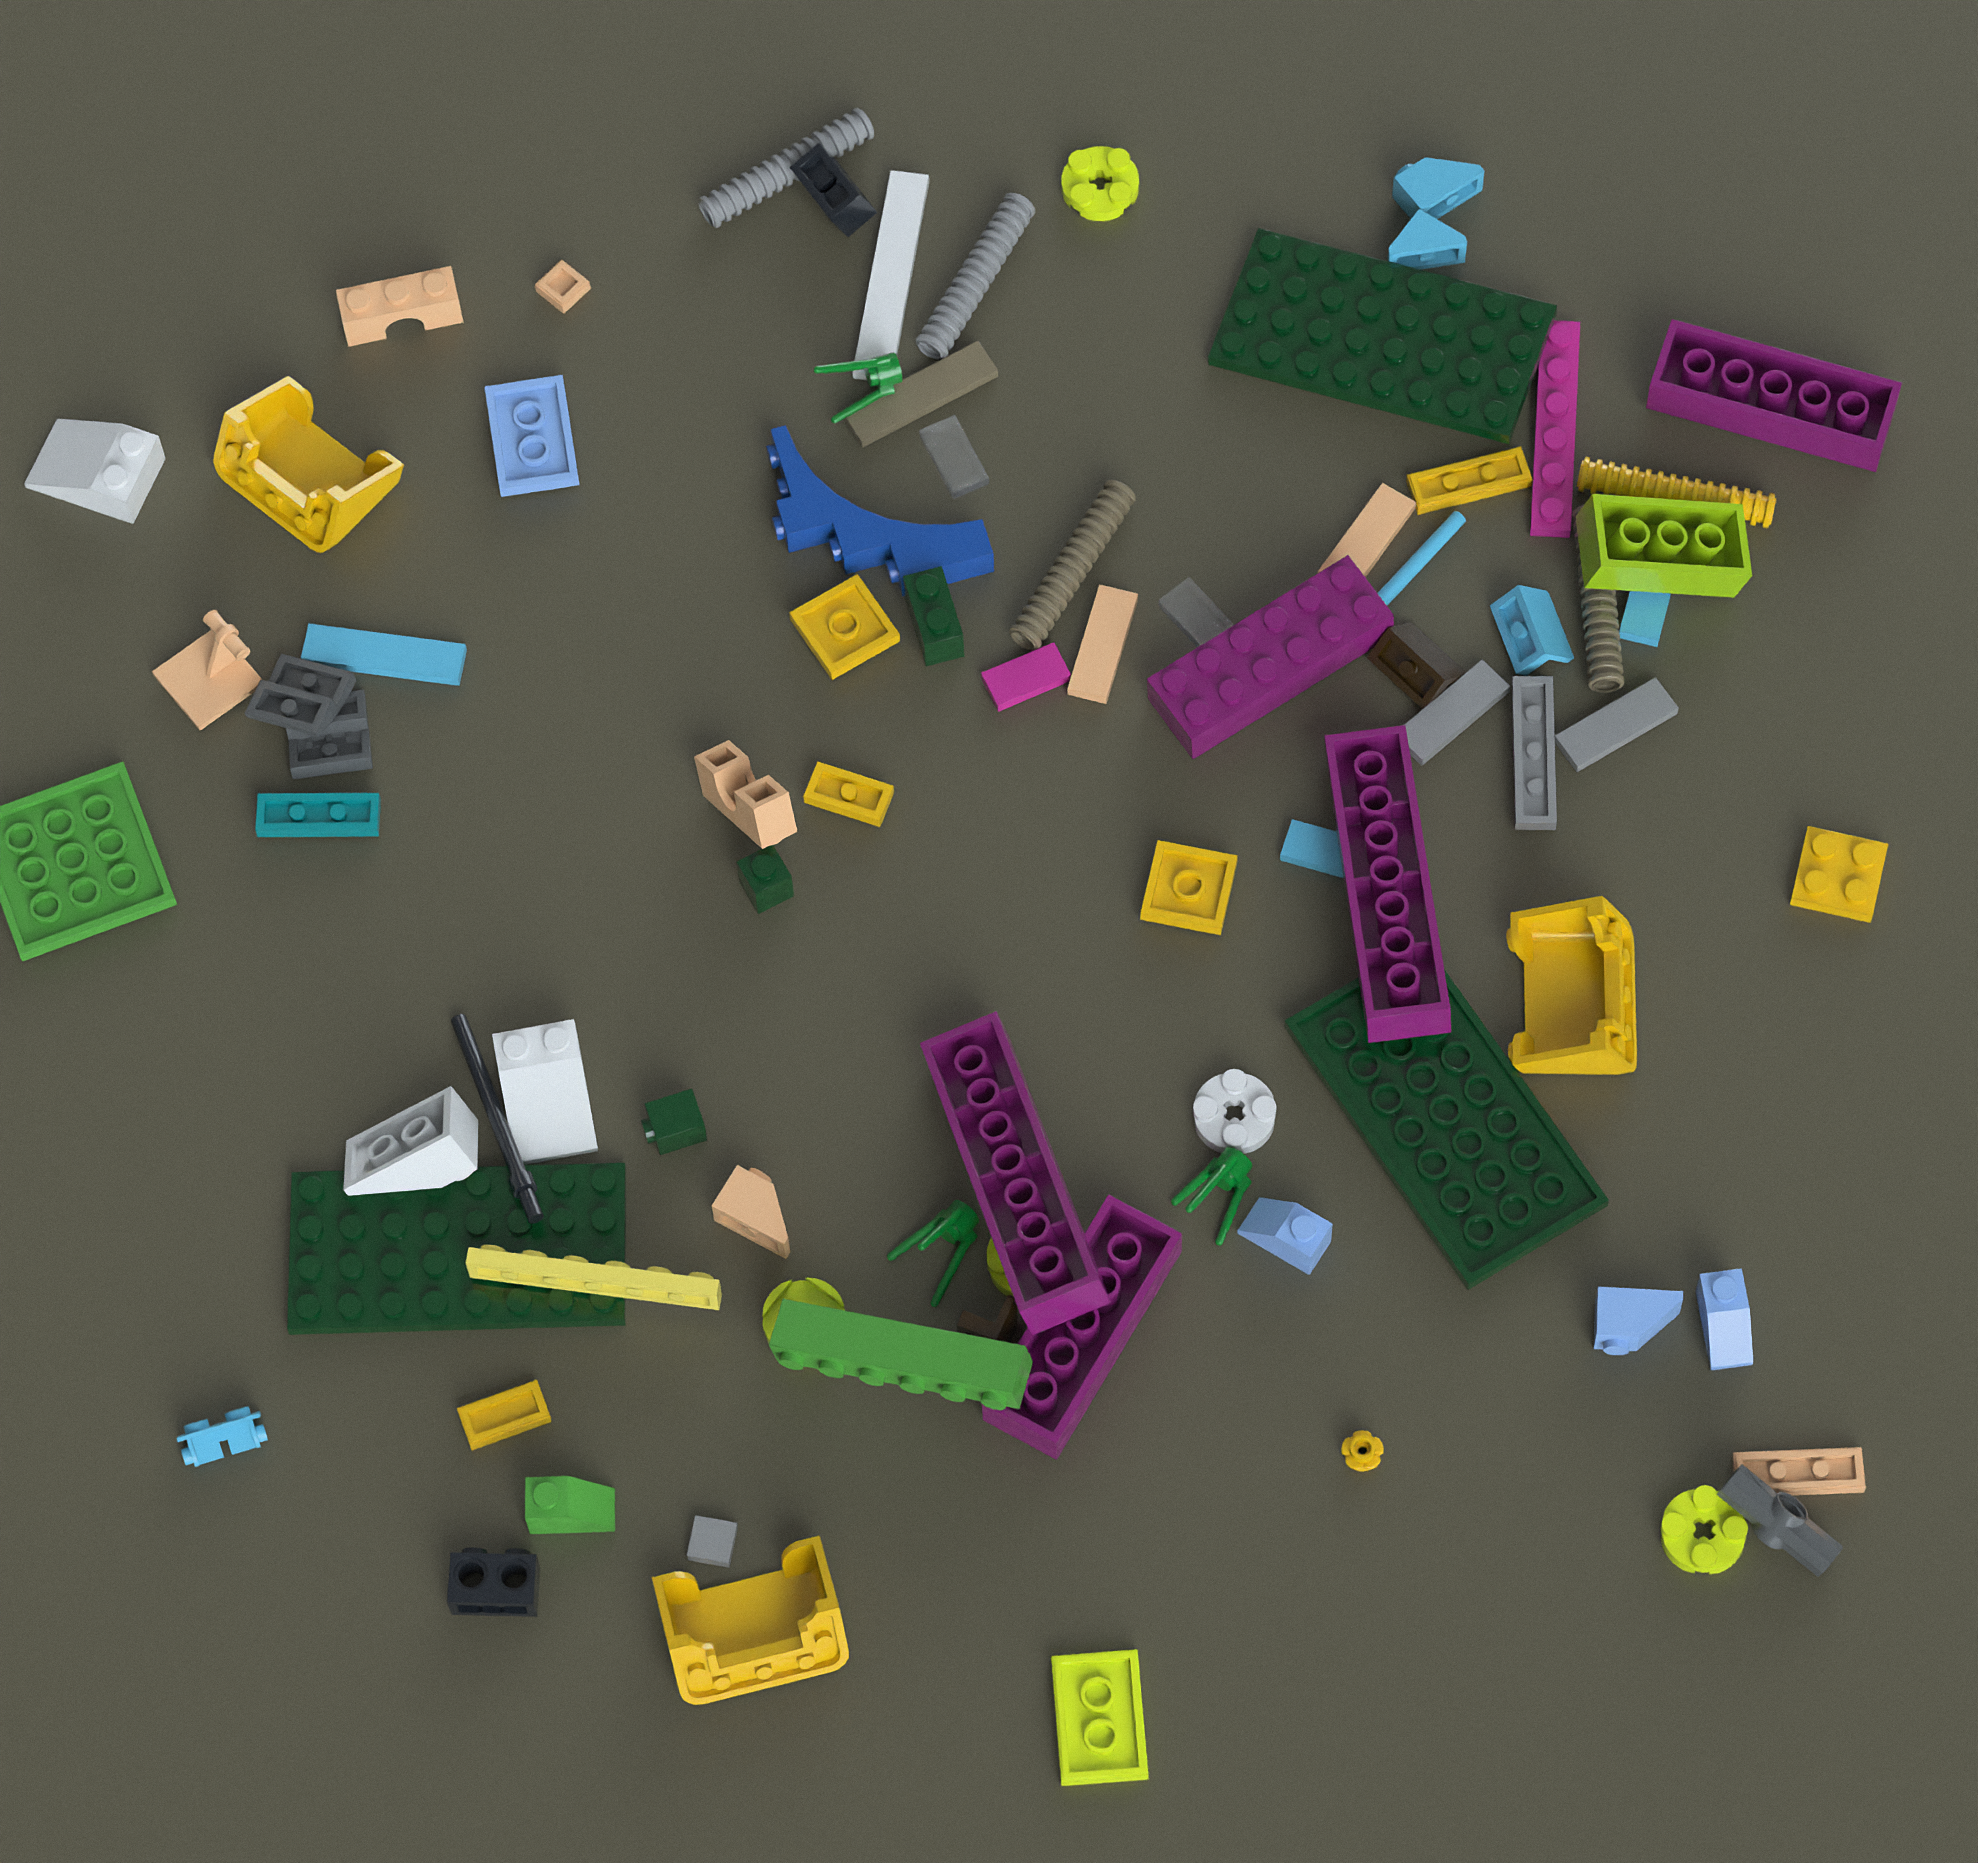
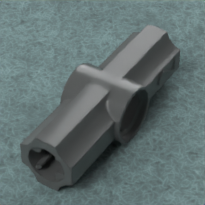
[1717,1464,1843,1577]

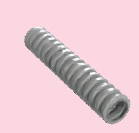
[699,108,874,228]
[916,193,1035,360]

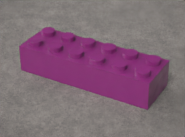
[1646,319,1902,472]
[1147,555,1394,760]
[982,1194,1182,1460]

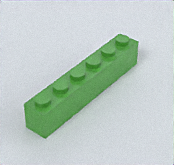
[769,1299,1033,1410]

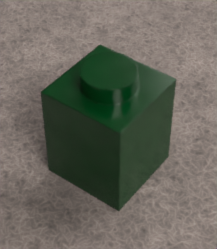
[736,845,794,914]
[640,1088,707,1155]

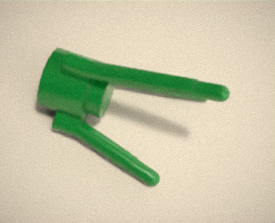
[814,352,903,424]
[1171,1147,1253,1246]
[887,1200,979,1307]

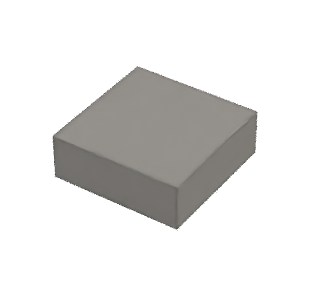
[687,1515,738,1568]

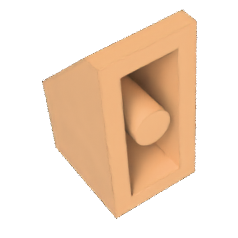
[712,1165,790,1259]

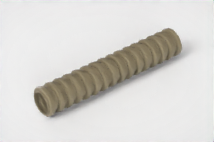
[1009,480,1136,650]
[1572,505,1625,693]

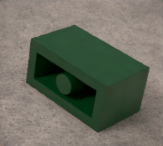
[903,566,965,667]

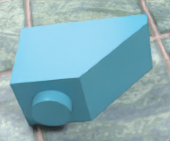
[1392,157,1484,219]

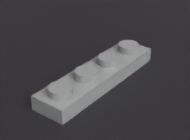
[1511,676,1557,830]

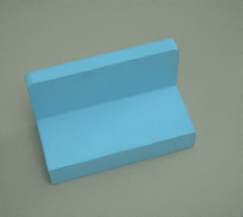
[1490,585,1574,676]

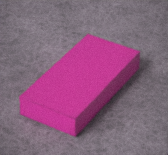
[981,642,1071,712]

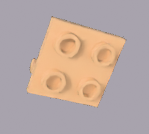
[152,610,262,730]

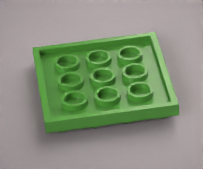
[0,762,177,962]

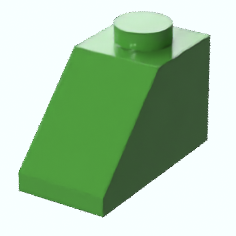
[525,1476,615,1534]

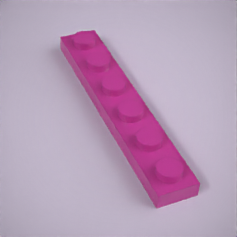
[1530,320,1580,538]

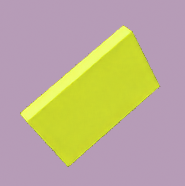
[1051,1649,1148,1786]

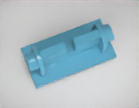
[177,1406,268,1467]

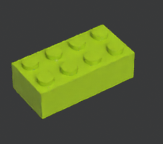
[1575,494,1752,598]

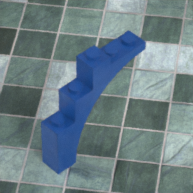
[766,425,994,596]

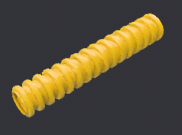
[1577,457,1776,528]

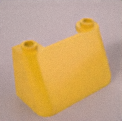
[213,376,404,553]
[1506,896,1637,1075]
[652,1536,849,1705]

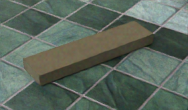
[843,341,998,448]

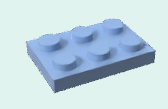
[485,375,580,497]

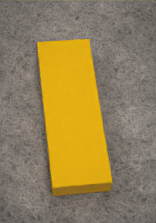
[1406,446,1533,515]

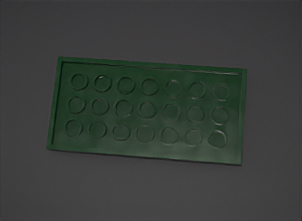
[1208,228,1557,444]
[1284,969,1609,1290]
[287,1163,626,1335]

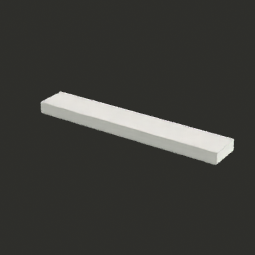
[853,170,929,380]

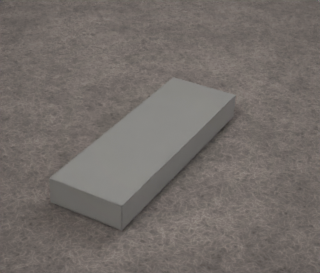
[1405,660,1510,766]
[1555,677,1679,772]

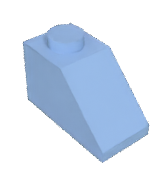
[1237,1197,1333,1275]
[1695,1268,1753,1371]
[1594,1287,1683,1355]

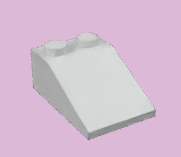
[24,419,166,524]
[492,1019,598,1165]
[343,1086,478,1196]

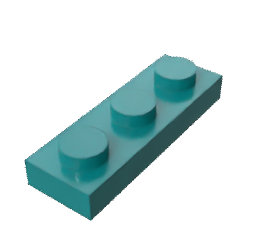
[255,793,381,837]

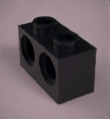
[790,143,878,237]
[447,1547,540,1617]

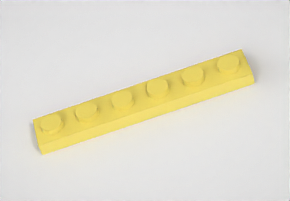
[466,1245,722,1310]

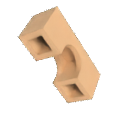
[336,266,463,347]
[694,740,797,849]

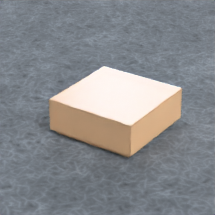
[535,259,591,314]

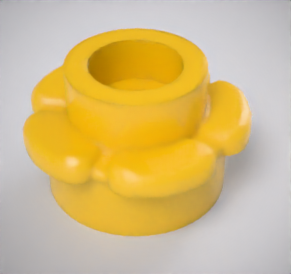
[1341,1430,1384,1472]

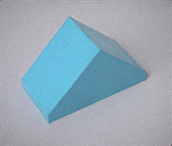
[1387,209,1467,270]

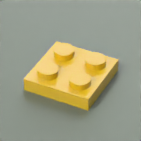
[789,574,900,680]
[1790,826,1888,923]
[1140,840,1238,935]

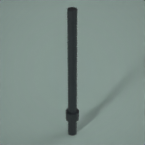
[451,1014,544,1224]

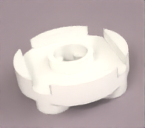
[1193,1069,1277,1154]

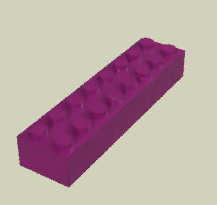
[1324,725,1451,1043]
[920,1011,1111,1335]

